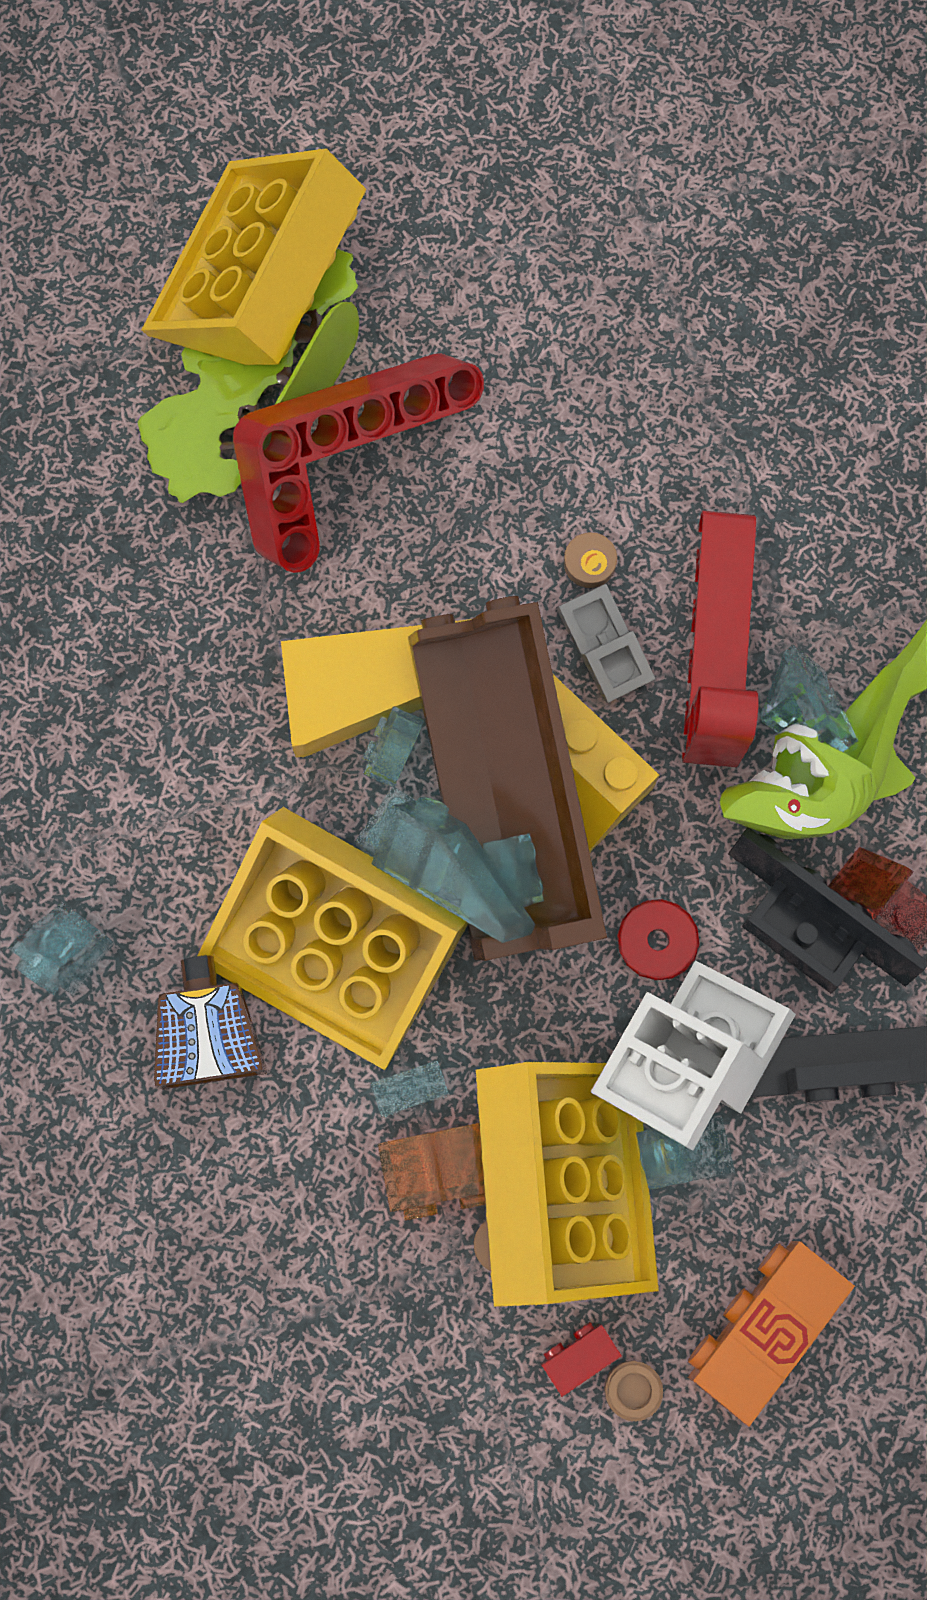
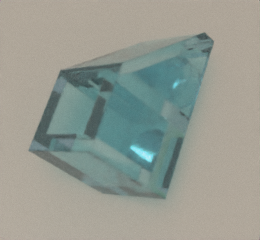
[8,902,114,995]

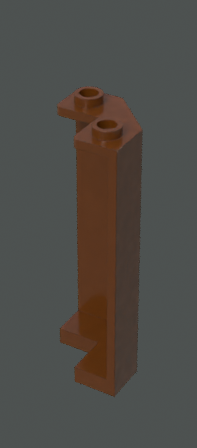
[408,596,607,961]

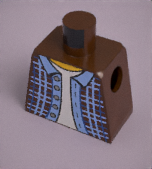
[154,955,267,1090]

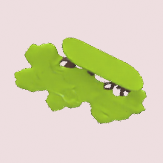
[137,249,359,503]

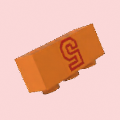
[688,1241,855,1427]

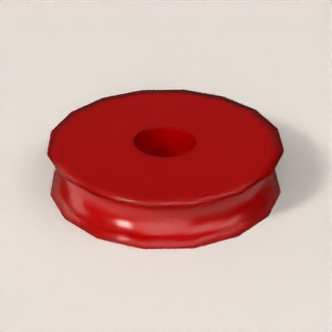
[617,899,700,980]

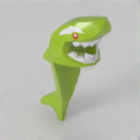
[719,620,927,839]

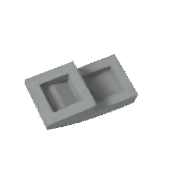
[556,584,655,703]

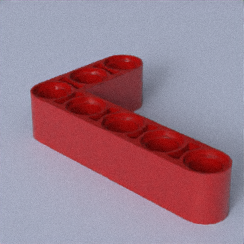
[233,353,484,573]
[682,510,758,768]

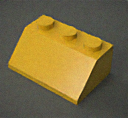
[553,674,659,852]

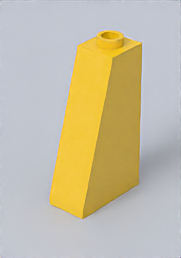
[281,619,472,758]

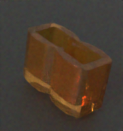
[378,1123,486,1221]

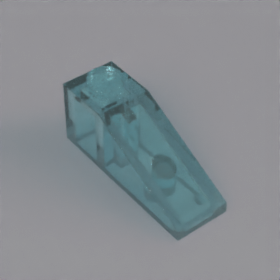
[372,797,535,943]

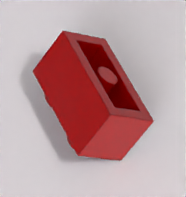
[541,1322,622,1397]

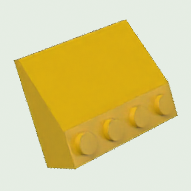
[141,148,367,365]
[197,807,473,1070]
[476,1062,659,1307]

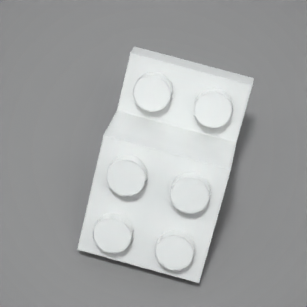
[591,961,796,1151]

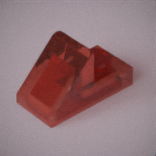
[828,847,927,953]

